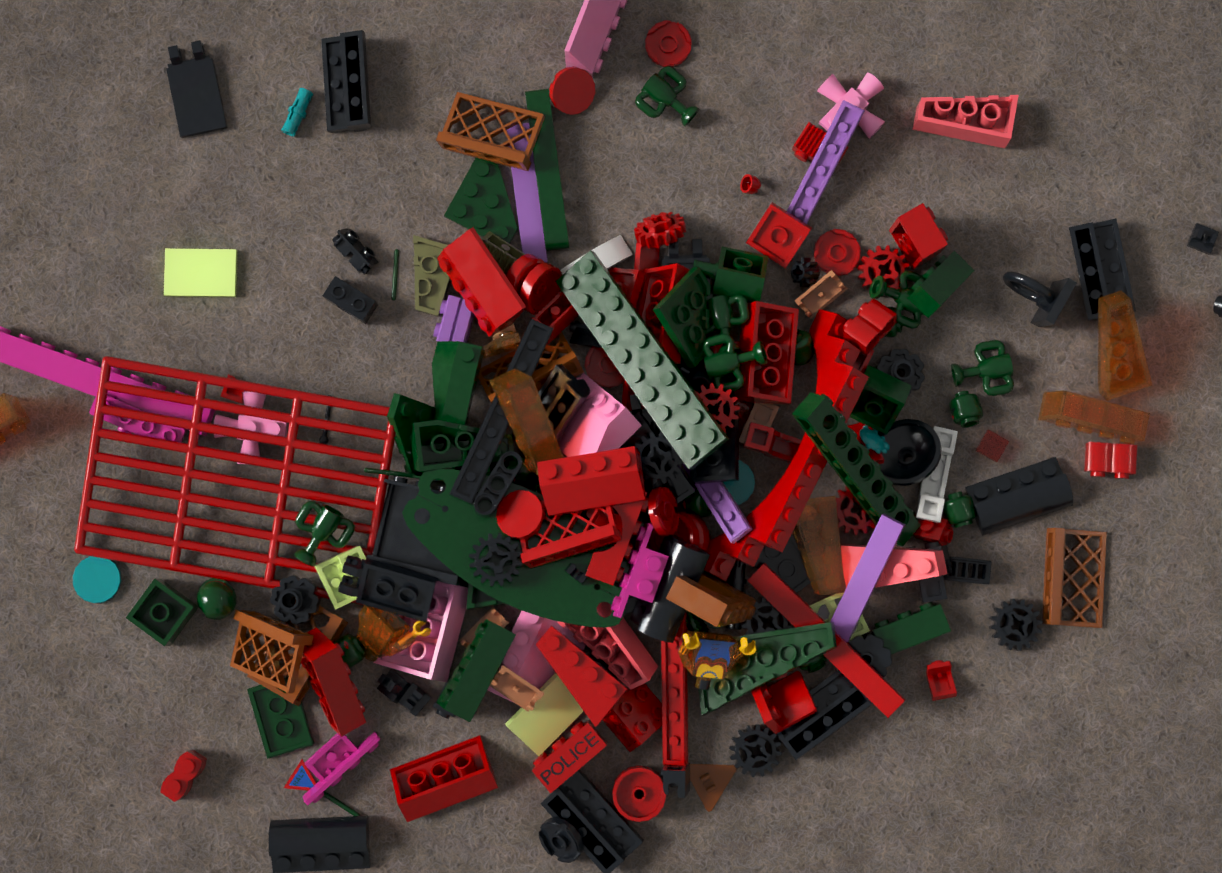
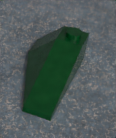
[432,341,484,425]
[412,420,514,472]

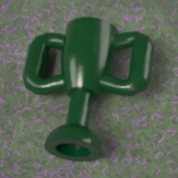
[635,66,700,127]
[869,271,926,329]
[706,294,750,354]
[703,334,768,392]
[951,340,1014,396]
[294,501,355,566]

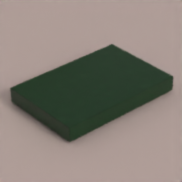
[247,676,314,759]

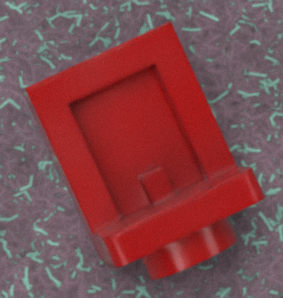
[913,518,954,546]
[926,660,957,701]

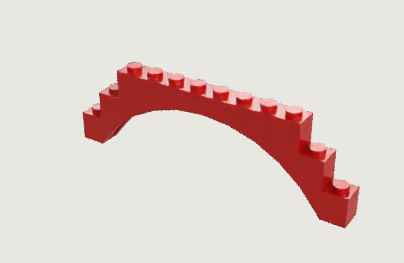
[704,309,869,581]

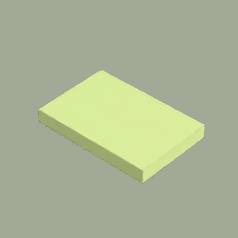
[164,248,237,297]
[505,673,583,756]

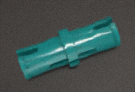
[281,88,314,137]

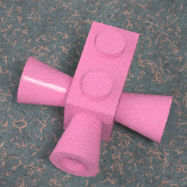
[817,73,885,139]
[214,392,288,465]

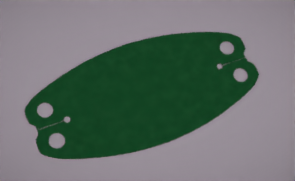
[402,469,631,627]

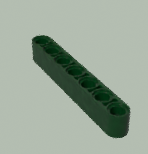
[525,89,569,251]

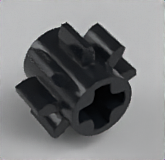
[791,257,820,287]

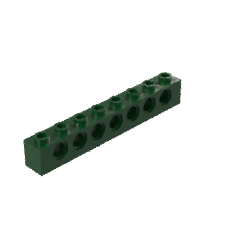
[792,392,921,546]

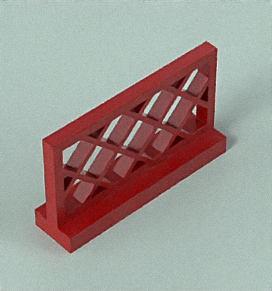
[520,500,622,568]

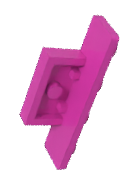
[89,395,186,442]
[611,523,669,618]
[303,731,380,805]

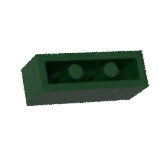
[908,251,975,318]
[871,601,951,654]

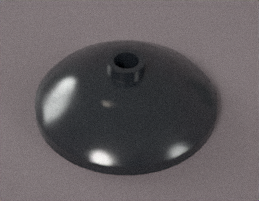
[878,419,942,486]

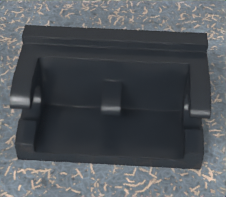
[661,763,690,798]

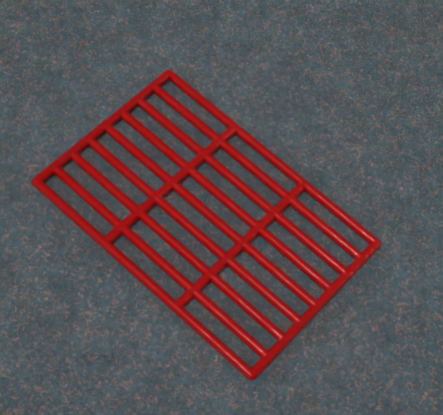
[74,356,396,605]

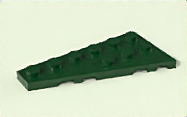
[694,622,837,716]

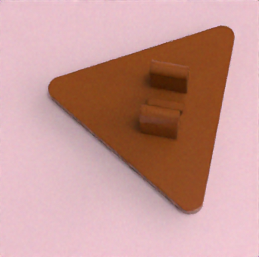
[690,764,737,812]

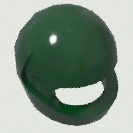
[197,578,237,620]

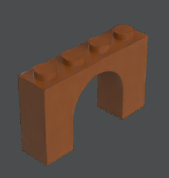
[666,573,757,627]

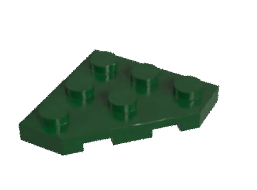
[444,158,518,244]
[653,266,711,368]
[387,393,436,476]

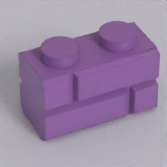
[433,295,475,343]

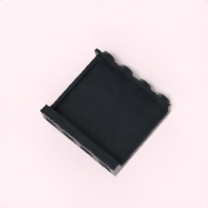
[367,476,475,586]

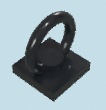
[1003,271,1077,327]

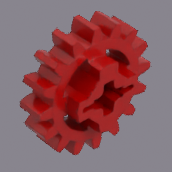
[634,212,686,248]
[858,245,910,289]
[694,382,740,433]
[830,486,875,535]

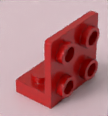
[751,671,817,734]
[603,683,662,752]

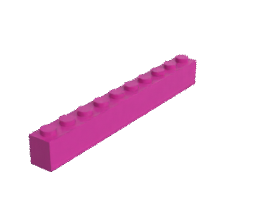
[0,326,216,437]

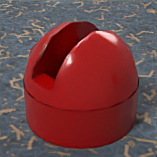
[740,174,761,194]

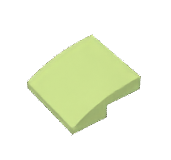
[314,546,366,610]

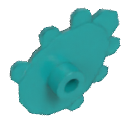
[859,425,890,454]

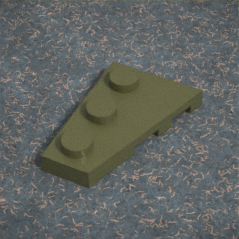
[413,235,450,317]

